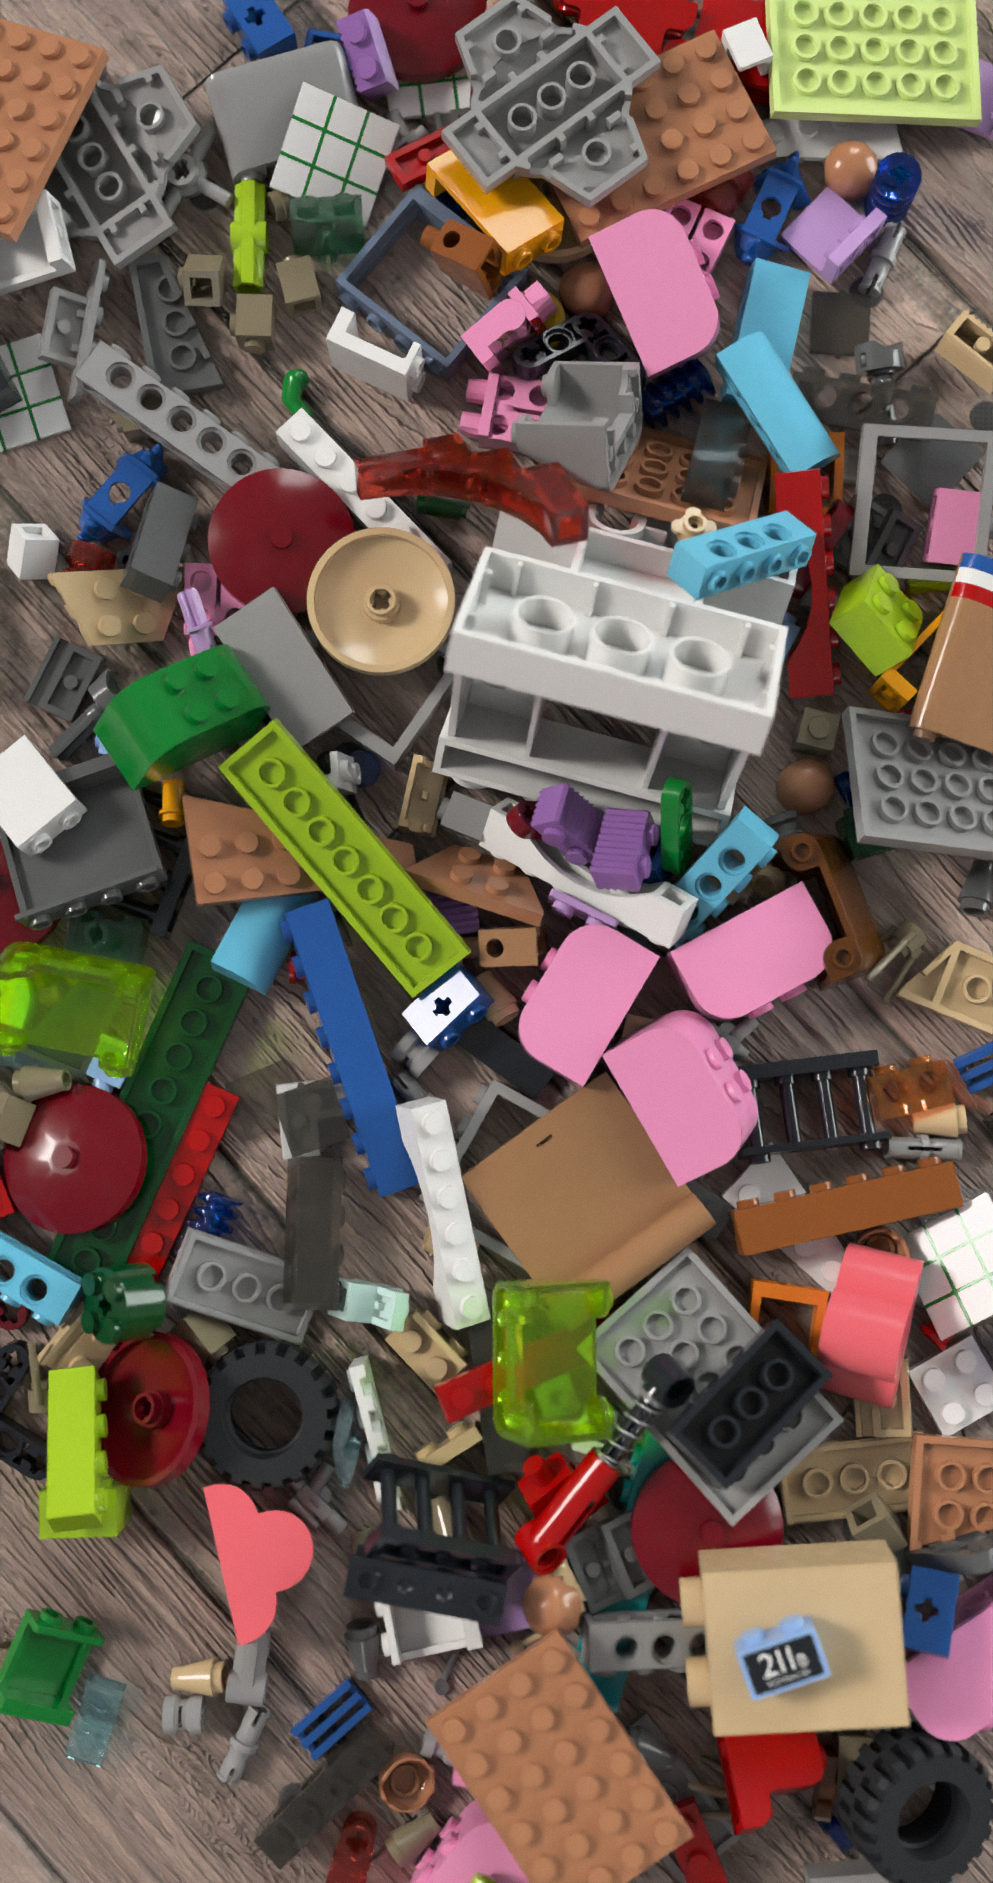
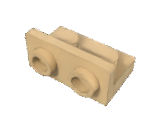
[385,1307,469,1394]

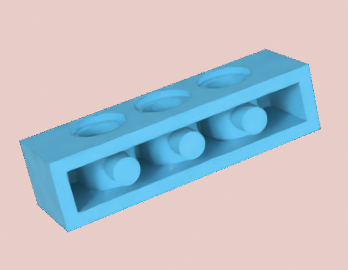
[667,510,817,600]
[673,806,780,948]
[0,1231,84,1327]

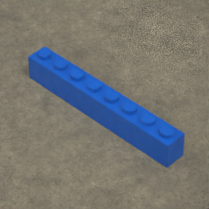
[279,898,419,1197]

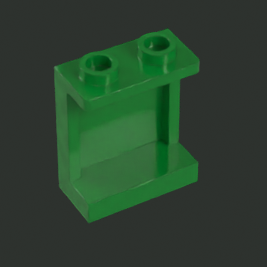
[0,1608,105,1727]

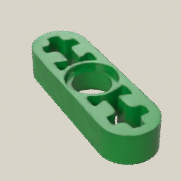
[661,776,693,875]

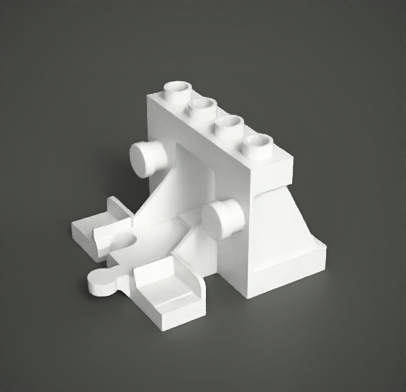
[432,471,797,847]

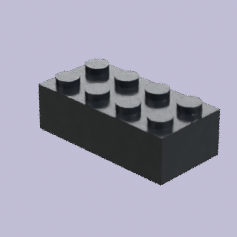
[663,1318,833,1490]

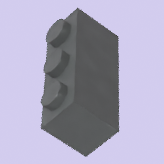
[120,481,200,603]

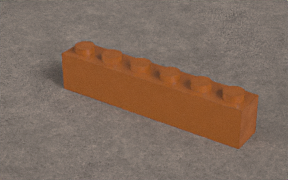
[728,1156,964,1256]

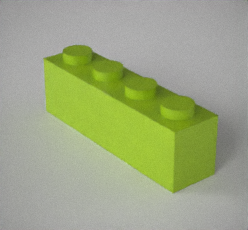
[46,1365,108,1533]

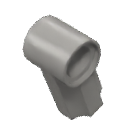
[225,1628,272,1707]

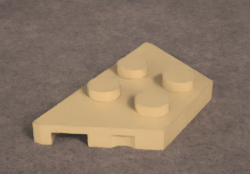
[47,566,185,646]
[895,941,993,1037]

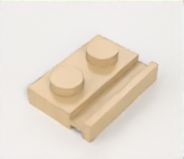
[37,1301,119,1370]
[854,1359,913,1437]

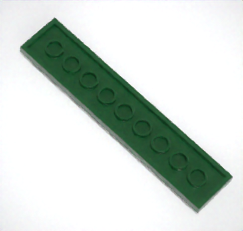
[36,940,250,1302]

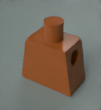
[420,219,504,300]

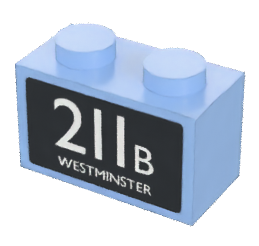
[734,1614,831,1701]

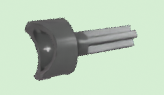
[854,341,905,447]
[48,668,121,764]

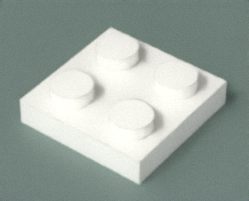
[909,1334,993,1436]

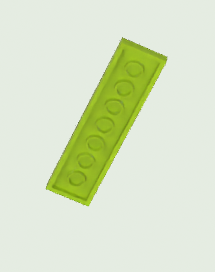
[218,718,471,998]

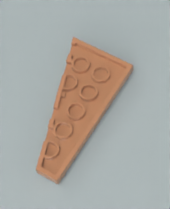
[182,795,416,907]
[905,1433,993,1551]

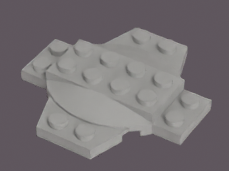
[441,0,661,208]
[43,64,201,270]

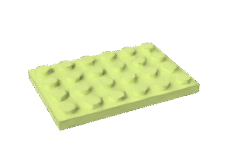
[765,0,982,127]

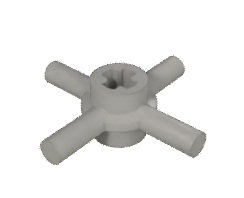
[163,123,234,217]

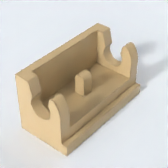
[398,754,449,839]

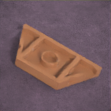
[406,844,544,927]

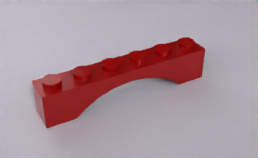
[774,468,841,698]

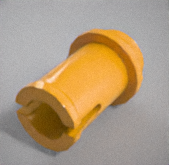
[158,778,186,828]

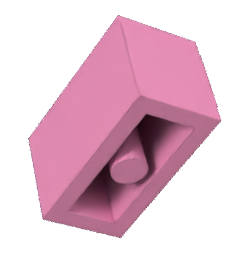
[921,488,980,566]

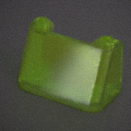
[0,942,156,1078]
[492,1279,615,1448]

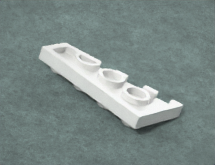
[761,119,905,167]
[721,1142,845,1295]
[347,1355,404,1510]

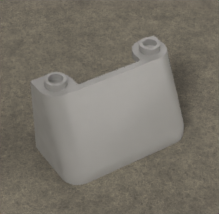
[205,40,359,188]
[511,361,643,491]

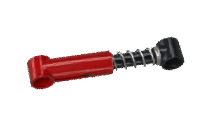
[514,1353,695,1576]

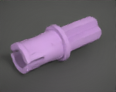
[177,588,217,654]

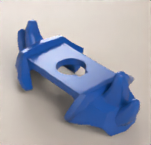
[734,151,812,266]
[77,443,167,545]

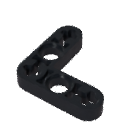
[512,312,647,392]
[0,1340,48,1480]

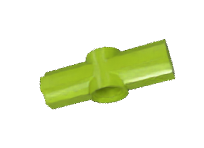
[230,180,269,294]

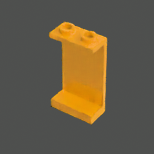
[425,150,565,277]
[867,610,944,713]

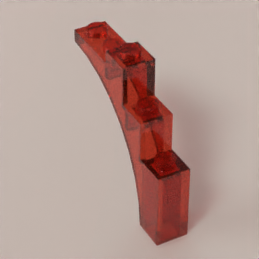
[354,433,589,547]

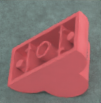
[817,1242,924,1409]
[203,1484,313,1646]

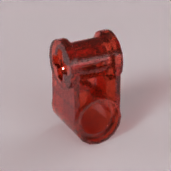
[325,1810,377,1883]

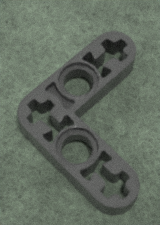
[904,1533,993,1574]

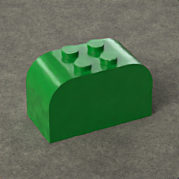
[93,644,271,791]

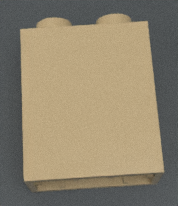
[679,1539,910,1736]

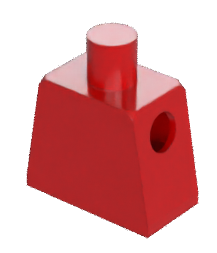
[518,1452,609,1519]

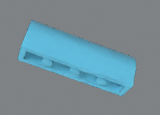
[717,257,811,413]
[715,331,841,472]
[211,893,320,995]

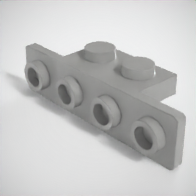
[38,258,110,405]

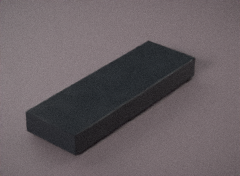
[456,1018,555,1101]

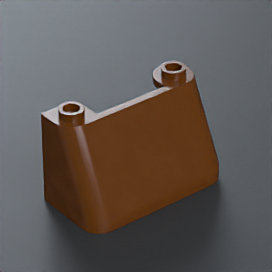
[770,833,886,992]

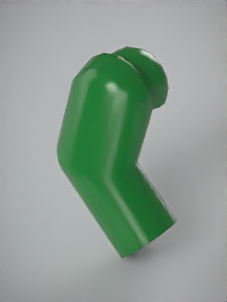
[281,369,314,418]

